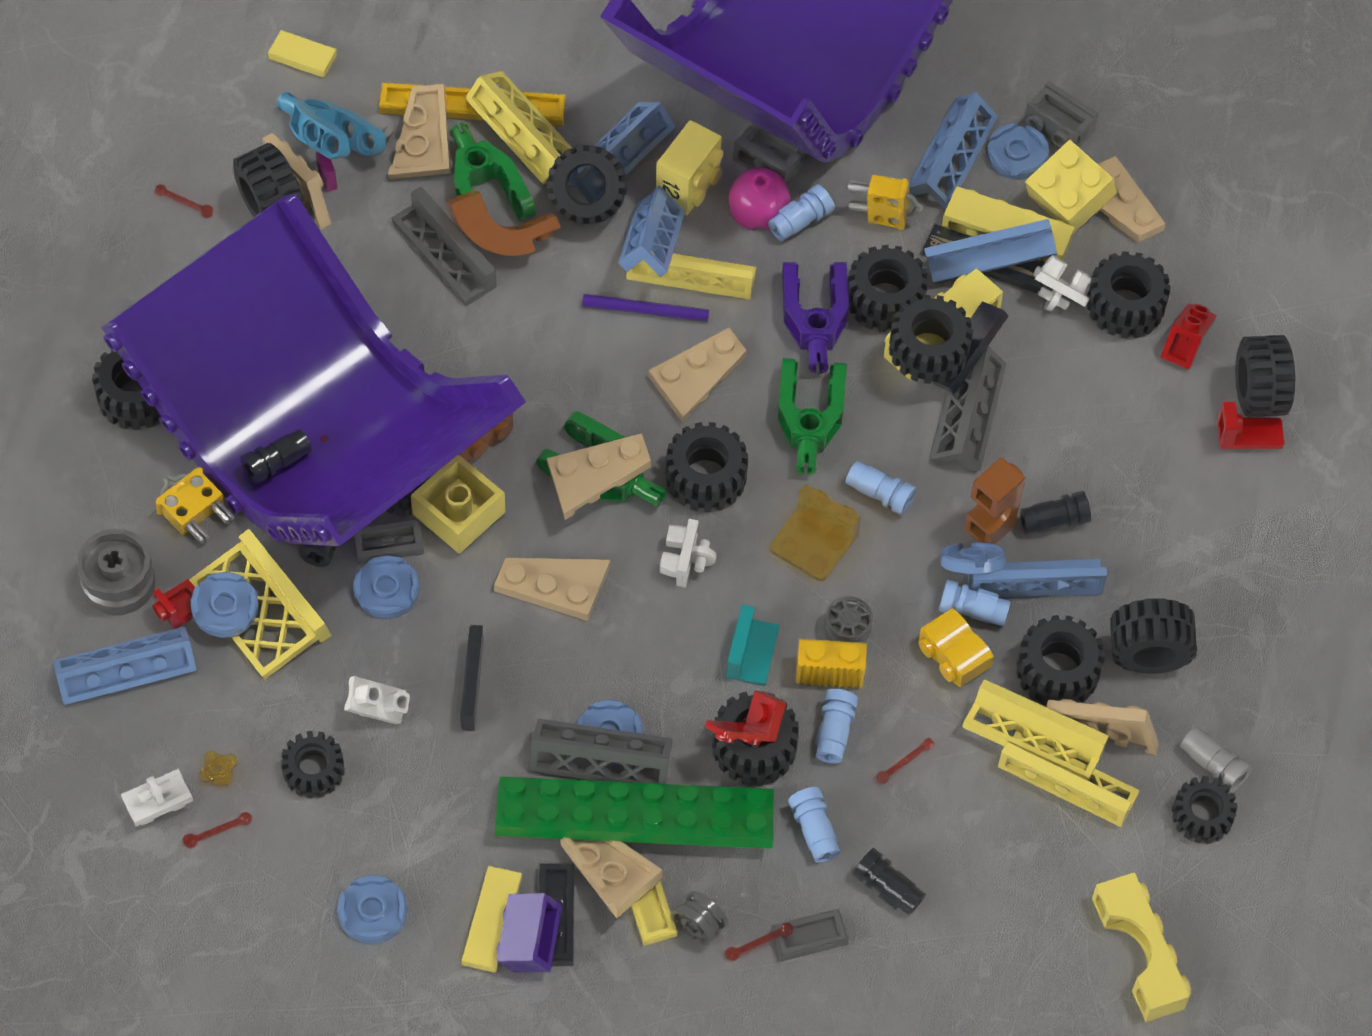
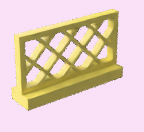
[189,529,332,680]

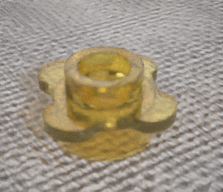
[199,750,238,786]

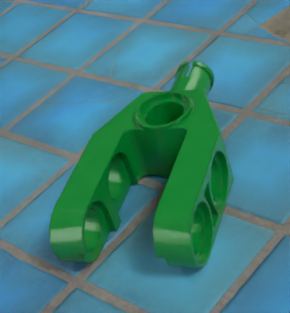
[449,123,536,221]
[777,358,847,475]
[536,411,667,508]

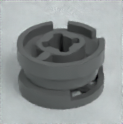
[825,596,873,643]
[672,891,728,945]

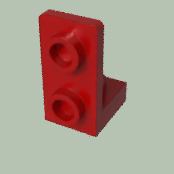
[1160,303,1217,370]
[1217,401,1285,449]
[705,691,786,745]

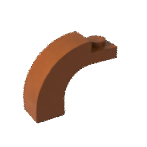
[445,190,561,256]

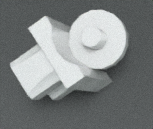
[1033,255,1092,312]
[660,519,717,588]
[344,676,410,725]
[121,769,193,827]

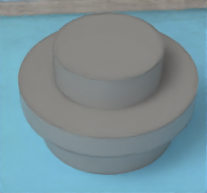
[366,114,394,143]

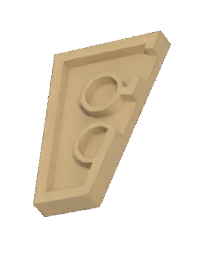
[388,84,451,180]
[262,133,331,230]
[1098,156,1166,243]
[648,328,747,423]
[547,433,651,520]
[494,558,611,621]
[1047,699,1159,756]
[560,838,663,918]

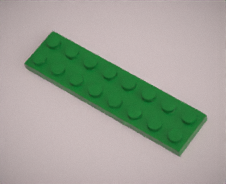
[495,776,774,849]

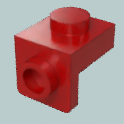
[152,579,195,629]

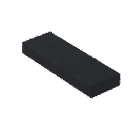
[932,301,1009,394]
[460,624,484,731]
[539,864,574,966]

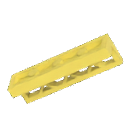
[465,71,572,184]
[626,251,756,300]
[962,679,1109,781]
[998,730,1140,827]

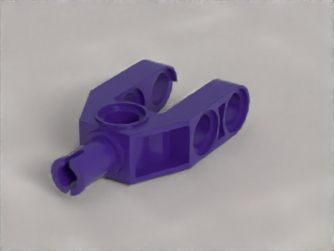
[782,262,849,374]

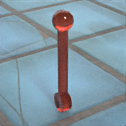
[155,184,213,218]
[876,737,934,784]
[183,812,252,849]
[725,922,794,961]

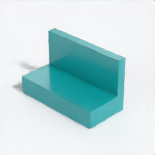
[726,604,780,686]

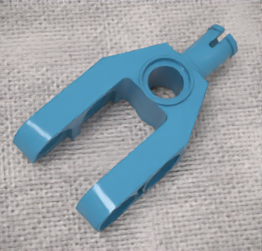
[276,92,386,159]

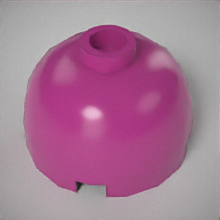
[728,167,791,230]

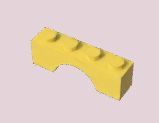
[1092,872,1191,1022]

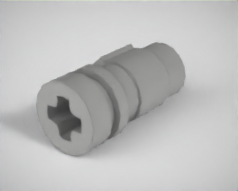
[1180,727,1252,793]

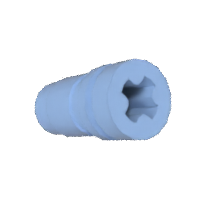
[768,185,835,242]
[845,461,917,516]
[938,579,1011,627]
[815,689,858,764]
[788,787,841,863]

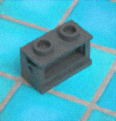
[1024,81,1098,148]
[733,123,806,184]

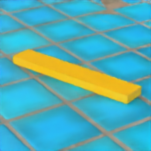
[379,83,566,126]

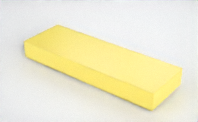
[462,866,522,973]

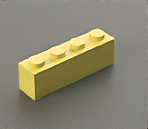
[942,186,1075,262]
[884,268,1003,381]

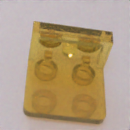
[770,484,861,581]

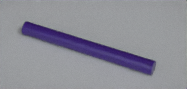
[582,294,710,322]

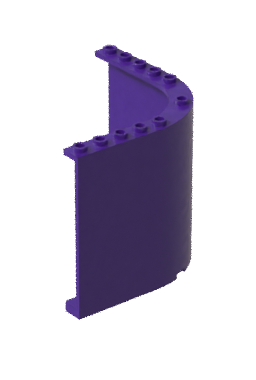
[600,0,953,162]
[101,194,526,546]

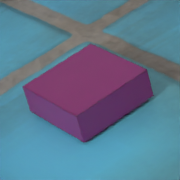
[315,151,338,192]

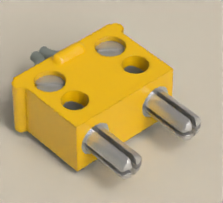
[848,175,923,230]
[156,467,234,544]

